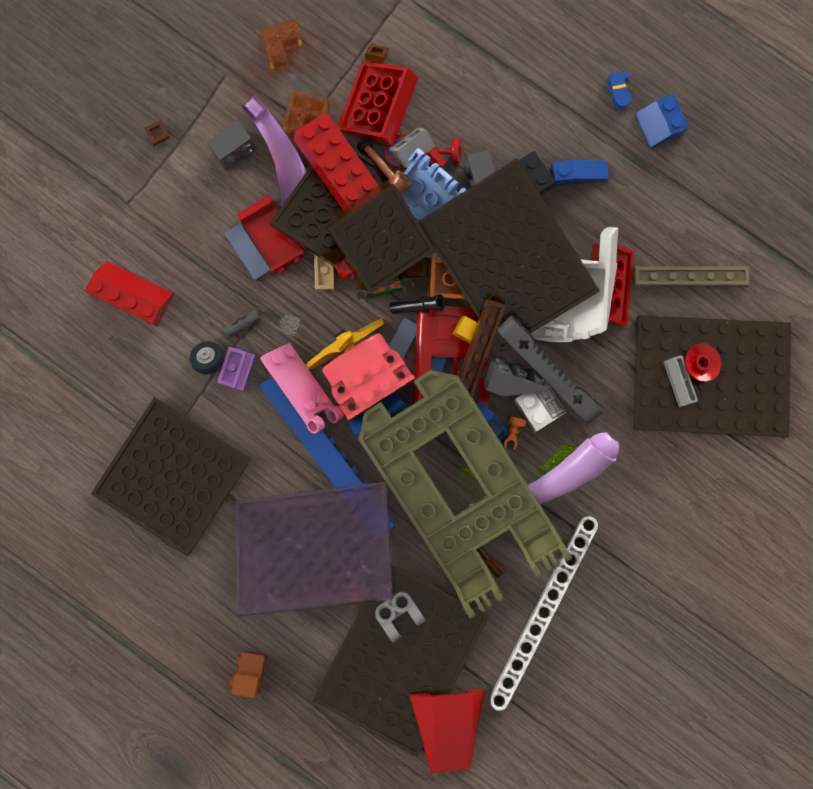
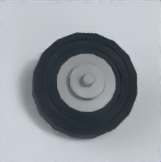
[190,341,224,375]

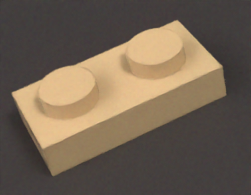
[314,254,334,290]

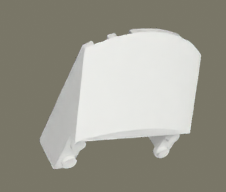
[531,227,618,342]

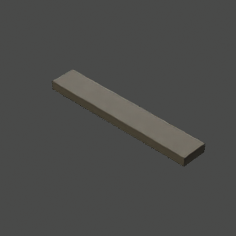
[634,266,749,286]

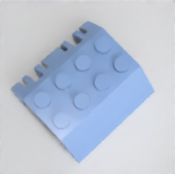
[402,148,466,254]

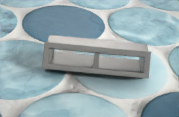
[663,355,698,408]

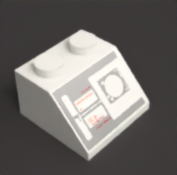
[514,381,567,433]

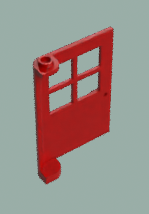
[412,299,492,408]

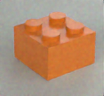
[427,258,466,299]

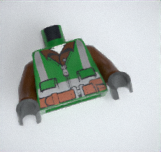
[356,271,414,303]

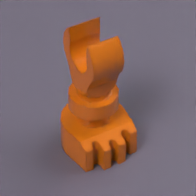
[504,416,527,450]

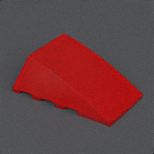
[409,688,485,773]

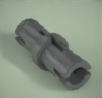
[222,309,261,339]

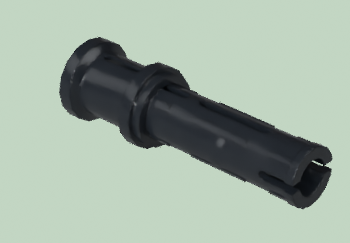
[389,294,445,314]

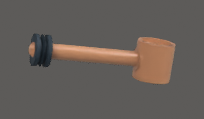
[357,137,412,195]

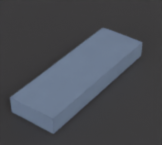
[224,224,271,281]
[389,318,417,360]

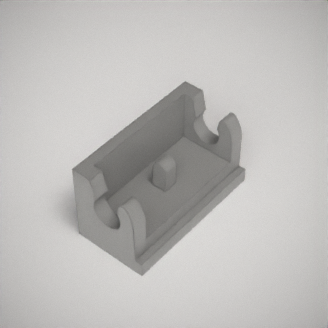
[389,128,436,168]

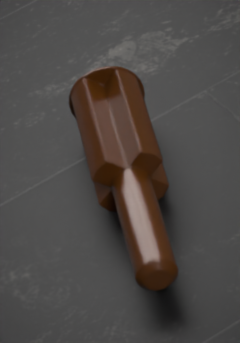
[477,546,506,578]

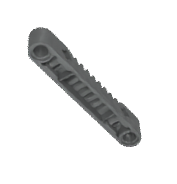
[498,315,604,424]

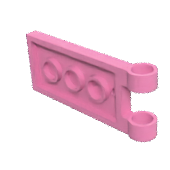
[260,343,344,434]

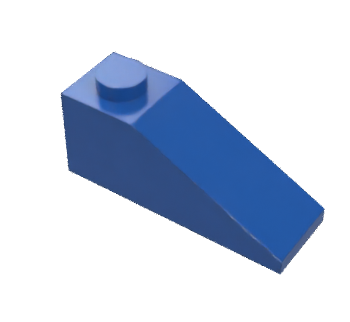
[551,160,609,187]

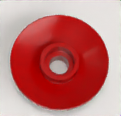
[685,343,721,382]

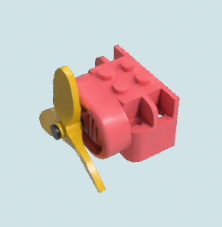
[306,319,415,420]

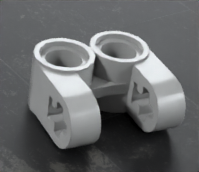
[376,592,426,643]

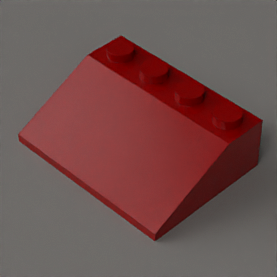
[338,61,418,146]

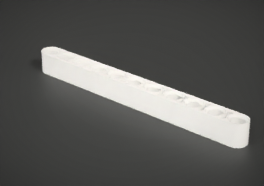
[490,517,598,710]

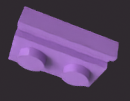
[217,347,256,391]

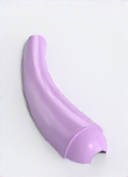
[241,95,306,244]
[470,433,619,506]

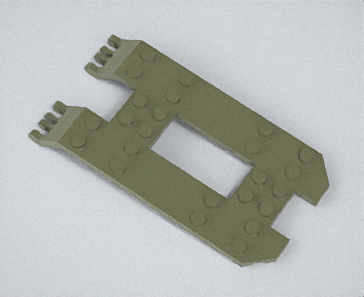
[359,370,572,619]

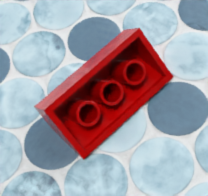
[591,244,634,326]
[85,261,174,327]

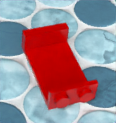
[237,195,306,275]

